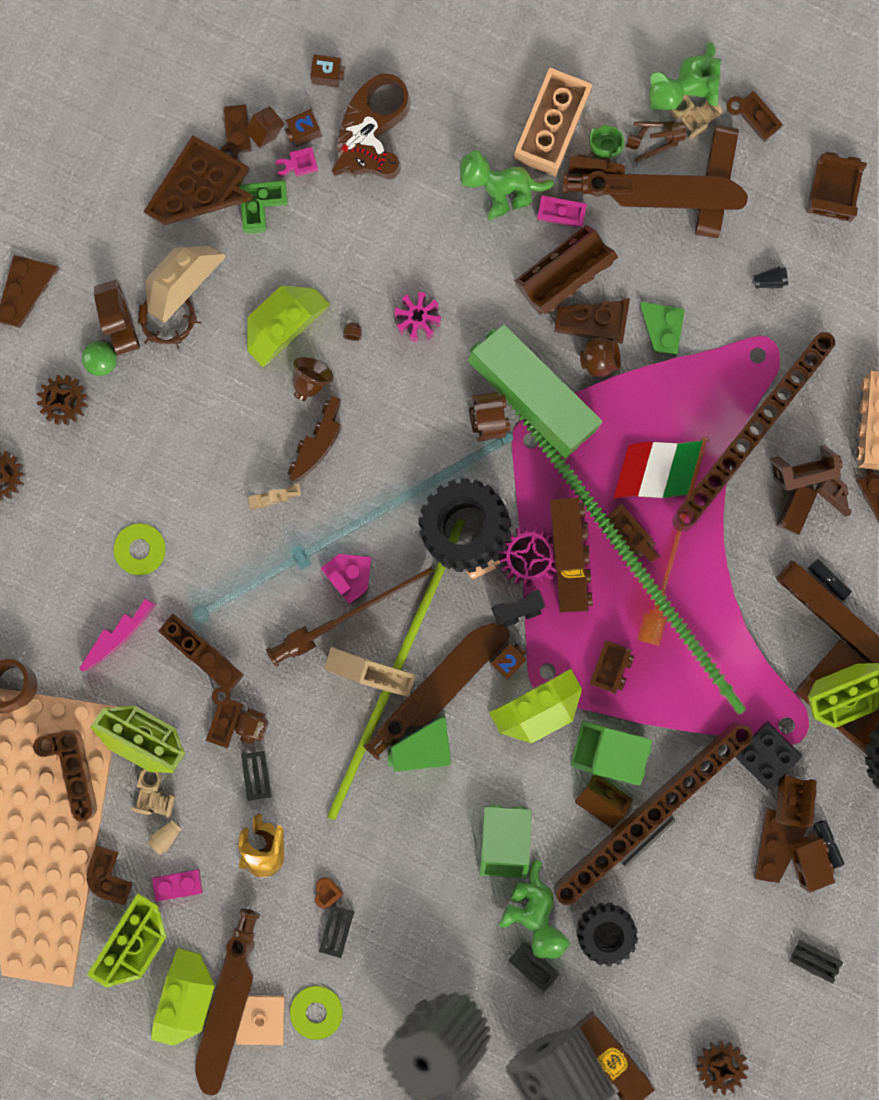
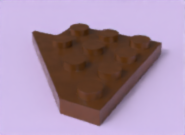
[143,135,253,226]

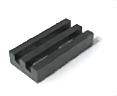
[241,750,272,801]
[319,905,355,958]
[789,939,844,983]
[508,942,560,992]

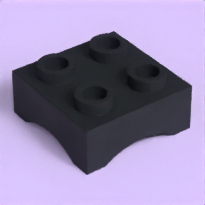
[491,589,546,628]
[735,721,802,790]

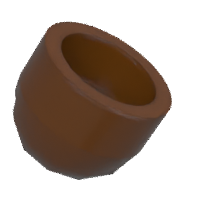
[343,322,362,341]

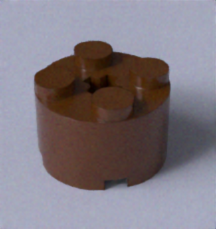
[468,392,511,442]

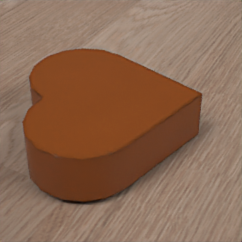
[315,877,344,909]

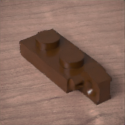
[606,503,661,563]

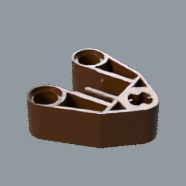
[94,279,140,356]

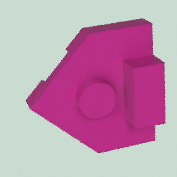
[321,554,372,604]

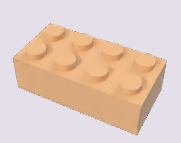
[514,67,593,177]

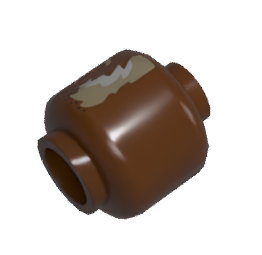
[235,708,269,745]

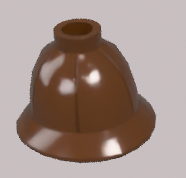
[292,357,334,401]

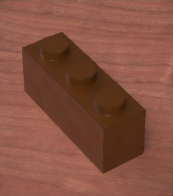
[550,497,590,572]

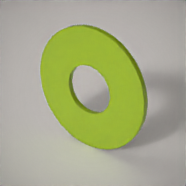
[114,523,166,575]
[290,986,343,1040]

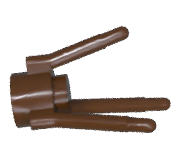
[633,120,686,163]

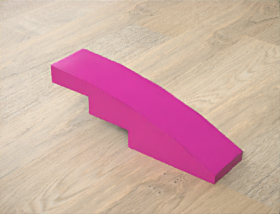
[79,599,156,671]

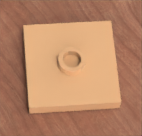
[236,995,285,1045]

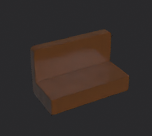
[777,486,818,535]
[575,774,633,828]

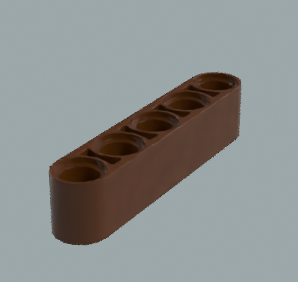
[695,125,739,239]

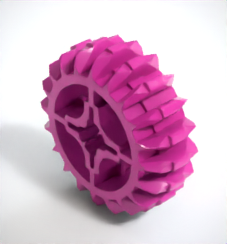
[499,525,557,588]

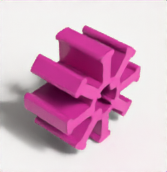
[394,292,441,342]

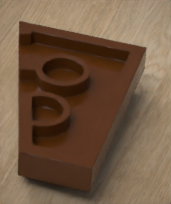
[0,255,60,328]
[554,298,630,344]
[754,808,808,883]

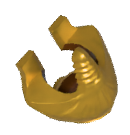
[238,813,285,877]

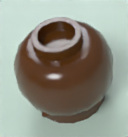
[580,338,621,377]

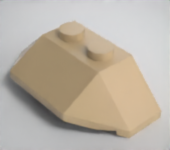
[144,246,225,323]

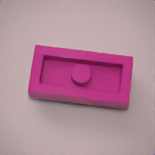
[537,195,587,228]
[152,869,203,902]

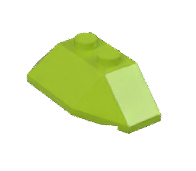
[247,285,330,368]
[808,663,879,728]
[489,668,582,744]
[91,705,185,773]
[87,893,167,988]
[151,947,215,1046]

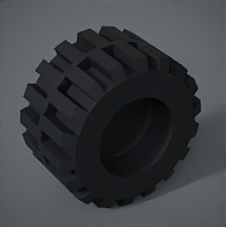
[577,902,638,967]

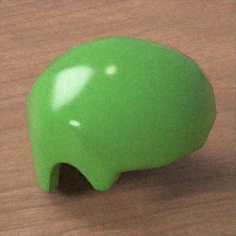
[589,124,625,159]
[82,340,117,376]

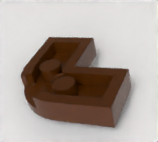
[86,845,133,906]

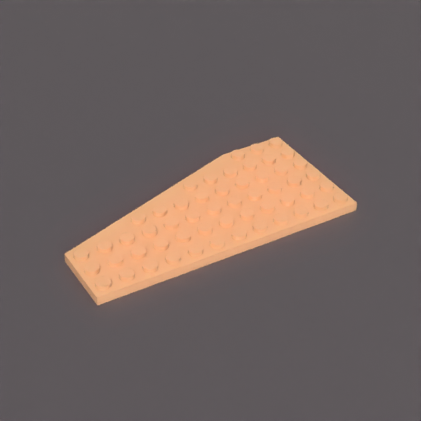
[0,688,118,987]

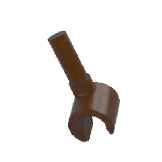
[626,126,649,150]

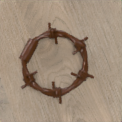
[138,298,201,350]

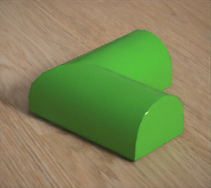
[239,180,288,234]

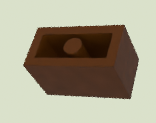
[788,834,835,893]

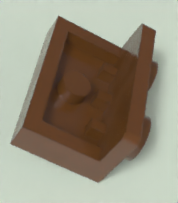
[590,640,635,694]
[775,775,817,829]

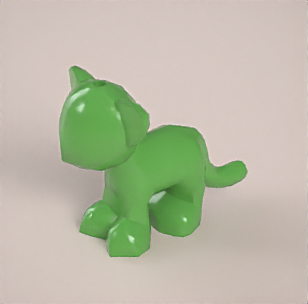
[649,42,721,110]
[460,149,554,221]
[499,860,570,959]

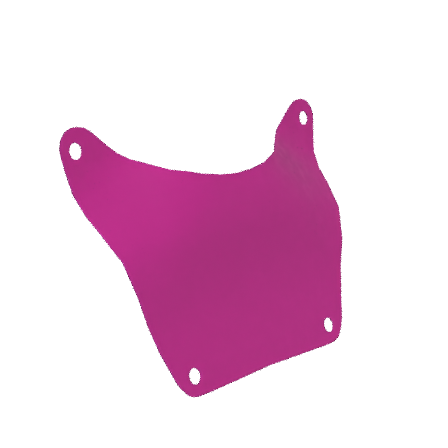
[512,336,809,745]

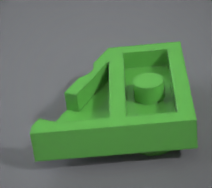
[640,302,685,356]

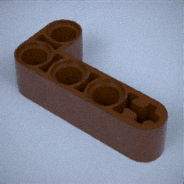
[33,729,97,822]

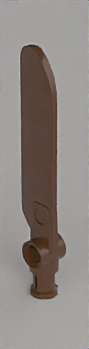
[563,171,748,210]
[266,566,434,667]
[363,623,510,760]
[195,908,260,1096]

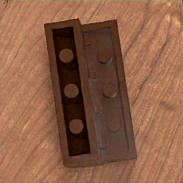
[514,225,619,315]

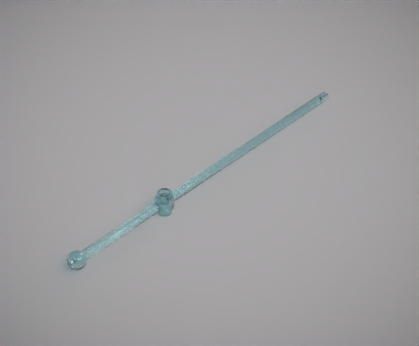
[192,433,514,623]

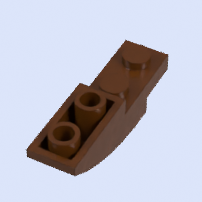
[288,396,342,483]
[158,614,244,693]

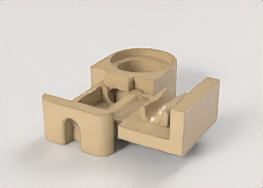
[669,95,723,140]
[247,484,301,509]
[131,769,176,817]

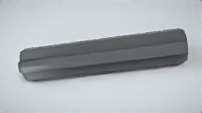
[620,815,675,867]

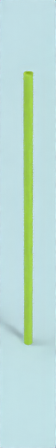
[327,518,466,820]

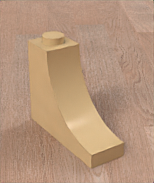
[324,647,416,697]

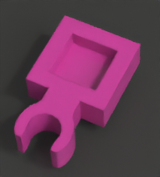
[276,147,318,177]

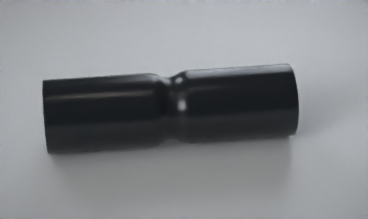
[808,559,852,601]
[813,819,845,869]

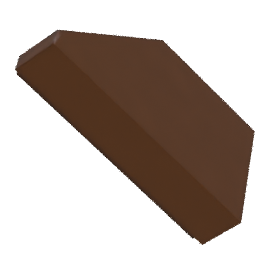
[815,478,851,517]

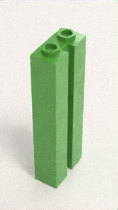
[468,324,603,459]

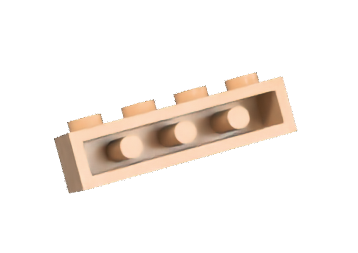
[856,371,879,470]

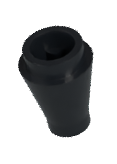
[753,266,789,289]

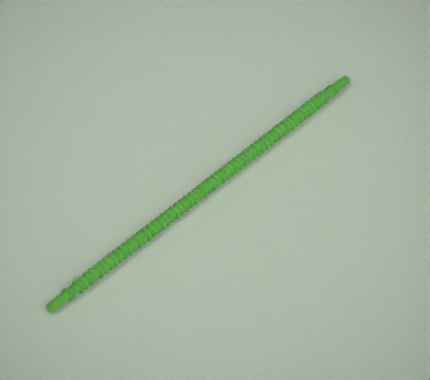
[507,402,746,714]

